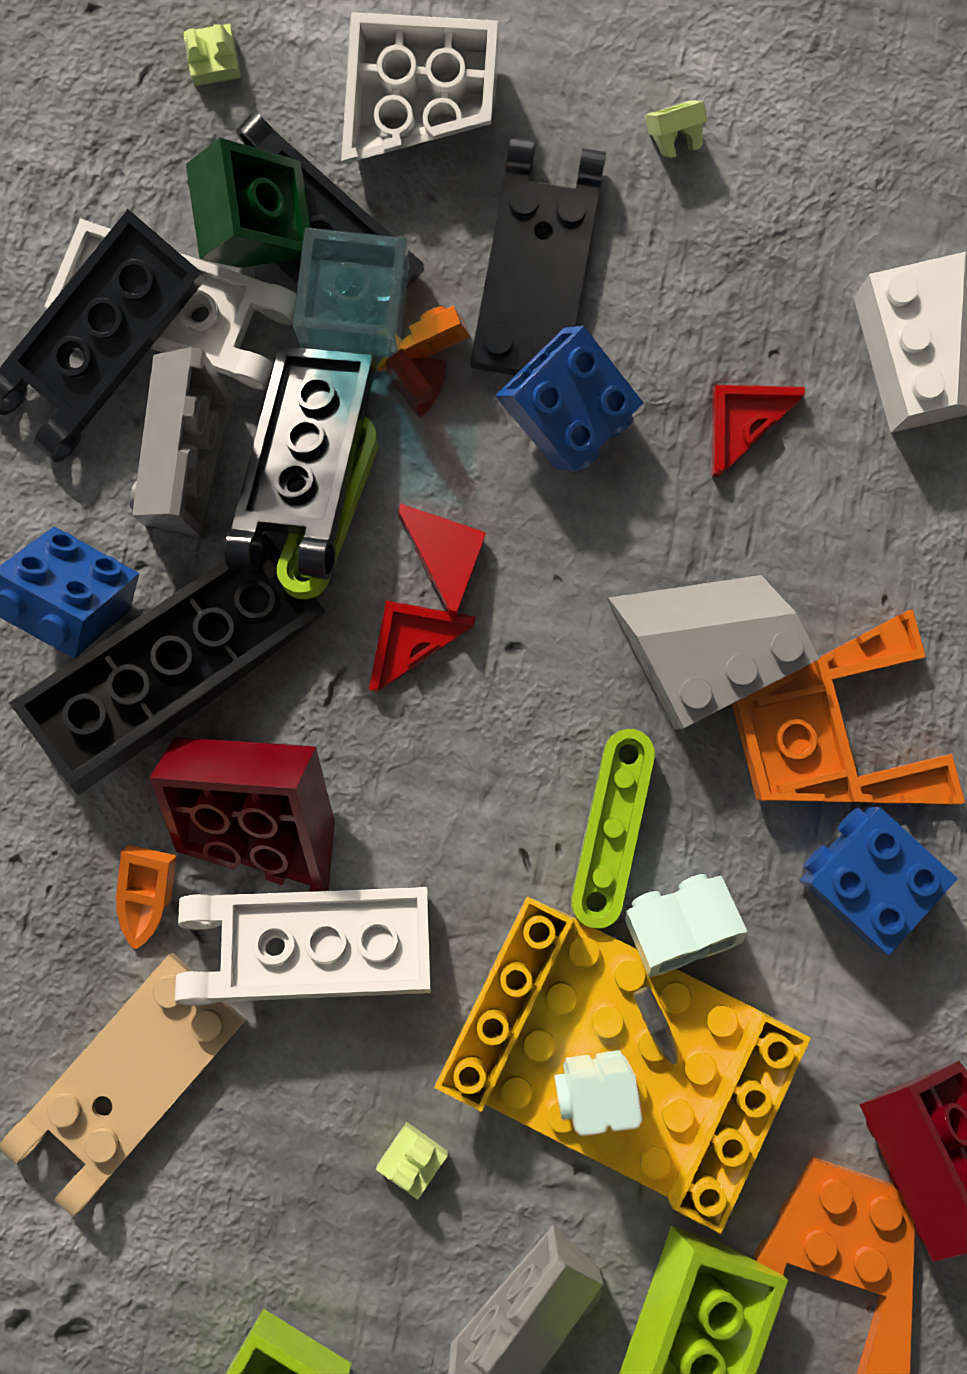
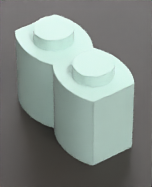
[625,874,748,977]

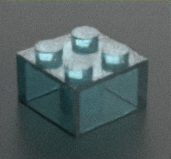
[293,228,410,358]

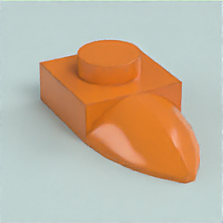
[376,305,471,371]
[116,844,177,949]

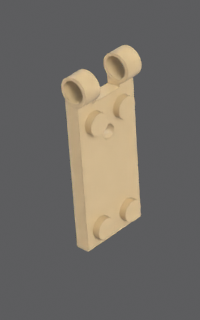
[0,953,247,1218]

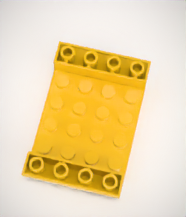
[434,896,811,1233]

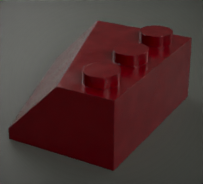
[150,737,335,892]

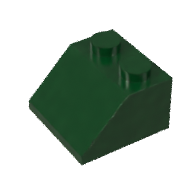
[186,137,314,268]

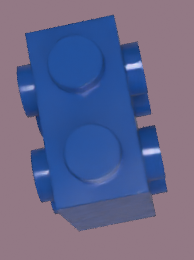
[495,326,644,472]
[0,526,140,659]
[799,807,958,955]

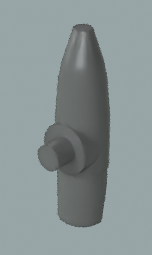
[633,987,678,1064]

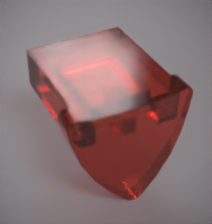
[386,348,446,417]

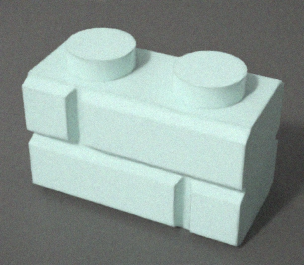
[554,1050,642,1135]

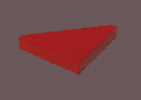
[712,385,805,477]
[398,504,486,618]
[368,600,476,692]

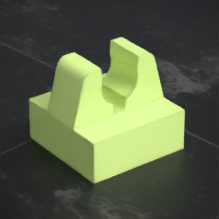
[183,24,241,86]
[645,101,707,158]
[376,1122,448,1200]

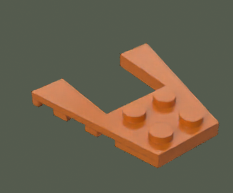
[732,609,965,805]
[752,1156,915,1374]

